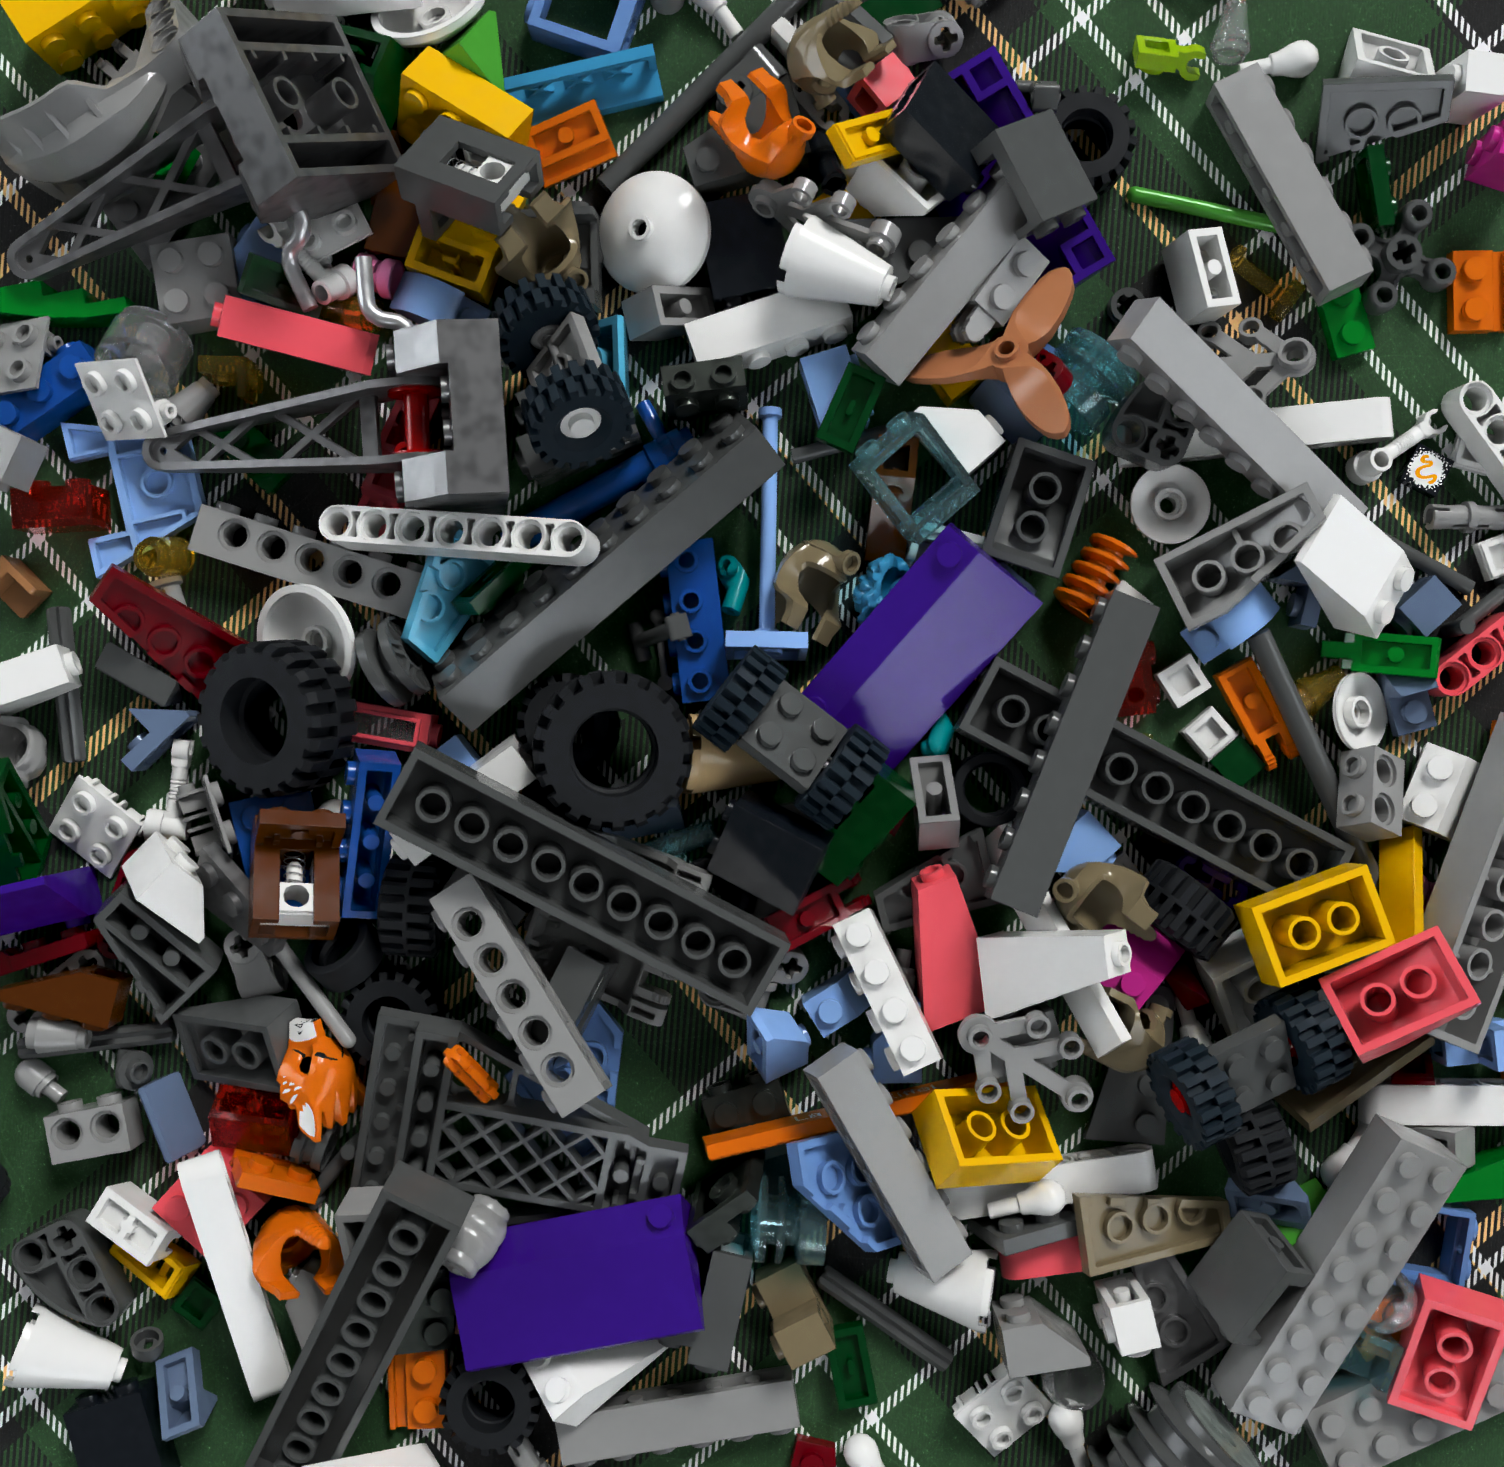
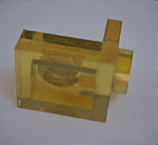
[198,355,263,404]

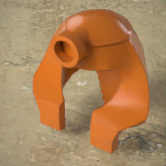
[708,67,816,180]
[252,1205,345,1301]

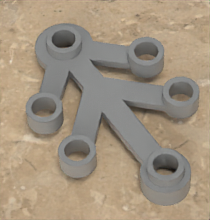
[748,177,902,258]
[1197,317,1316,404]
[957,1010,1094,1124]

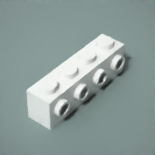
[684,293,853,370]
[831,908,944,1076]

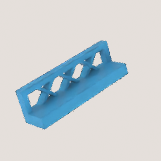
[504,43,664,127]

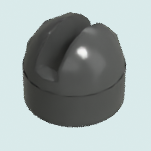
[130,1326,164,1363]

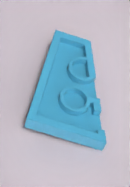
[401,529,494,664]

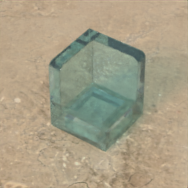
[1339,1325,1405,1393]

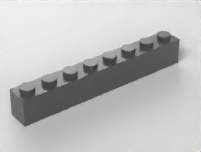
[982,589,1160,918]

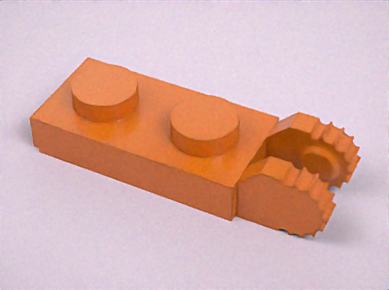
[1212,656,1299,772]

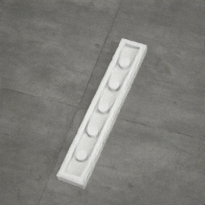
[985,823,1132,1058]

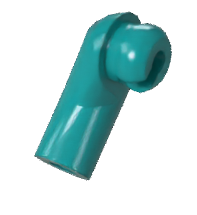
[716,555,750,616]
[920,712,954,756]

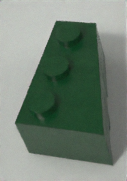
[0,757,53,886]
[818,763,916,887]

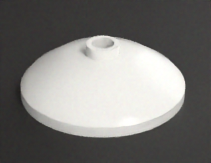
[371,0,485,48]
[599,171,711,293]
[257,584,356,681]

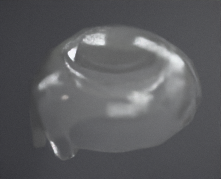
[1367,1272,1418,1334]
[1041,1349,1105,1411]

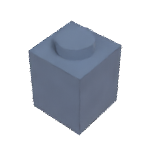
[1390,575,1462,637]

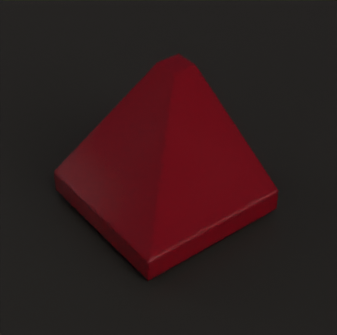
[1165,957,1210,1011]
[1391,1053,1435,1085]

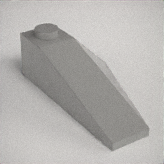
[1154,482,1327,632]

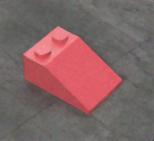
[1318,925,1482,1064]
[1386,1273,1504,1431]

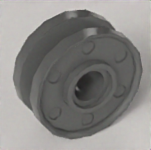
[355,616,434,707]

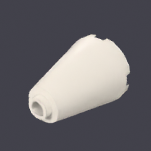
[777,213,898,307]
[886,1249,998,1334]
[3,1303,128,1389]

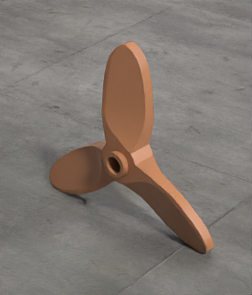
[905,267,1075,440]

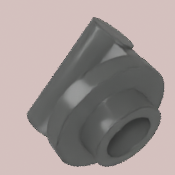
[115,1047,154,1091]

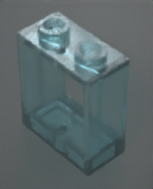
[848,411,981,545]

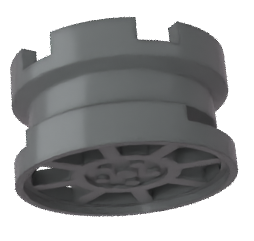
[289,1122,342,1172]

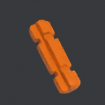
[443,1044,499,1104]

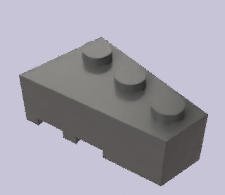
[683,74,811,200]
[93,880,225,1025]

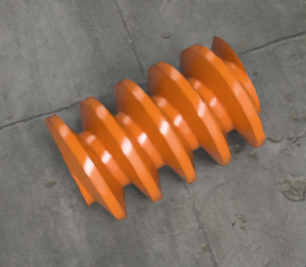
[1053,533,1138,624]

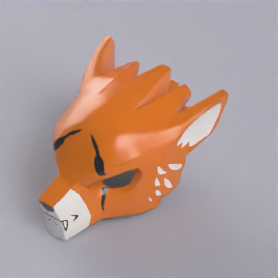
[276,1017,366,1143]

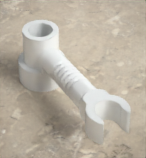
[257,221,357,305]
[1345,409,1448,486]
[143,738,195,841]

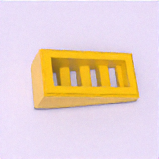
[109,1242,201,1300]

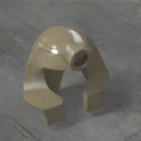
[786,0,897,111]
[494,190,589,289]
[773,539,861,647]
[1052,861,1159,941]
[1065,986,1173,1073]

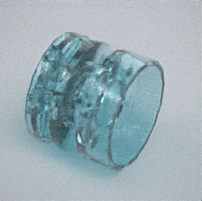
[1054,327,1138,436]
[749,1175,827,1266]

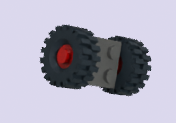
[692,645,890,831]
[1146,982,1353,1151]

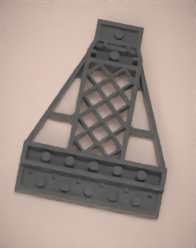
[351,1006,689,1225]

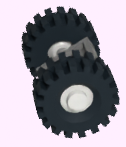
[490,273,635,469]

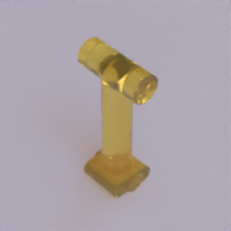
[1229,244,1306,322]

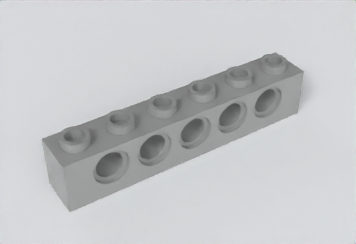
[187,501,424,619]
[429,873,613,1118]

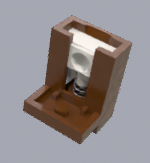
[248,807,346,940]

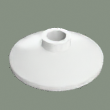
[1130,464,1211,544]
[1332,672,1387,750]

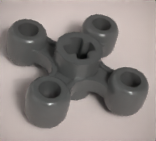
[1352,199,1457,316]

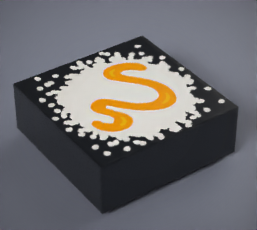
[1396,443,1454,499]

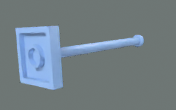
[725,406,808,661]

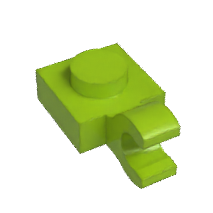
[1132,35,1206,81]

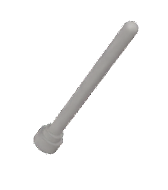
[275,942,356,1048]

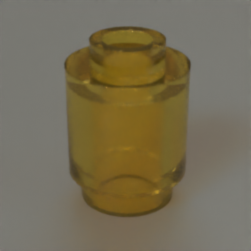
[133,537,195,577]

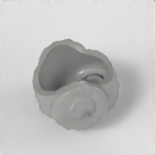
[0,715,47,789]
[442,1194,510,1279]

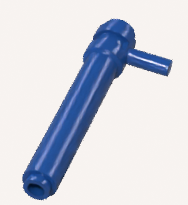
[500,399,694,548]

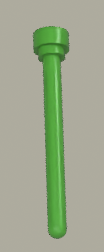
[1126,186,1277,234]

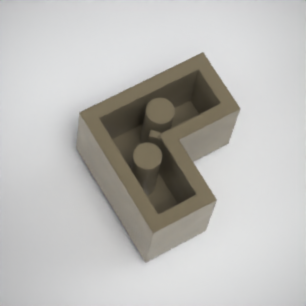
[752,1249,836,1370]

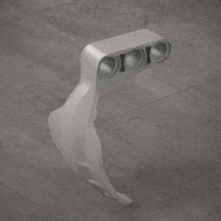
[0,0,199,205]

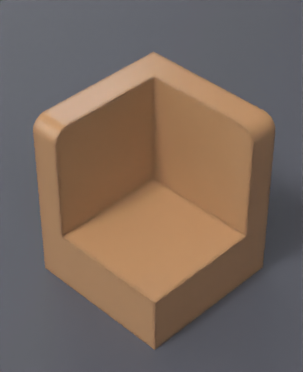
[0,555,53,618]

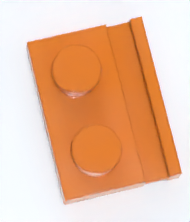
[528,99,619,189]
[1446,250,1504,334]
[229,1148,321,1205]
[388,1349,448,1430]

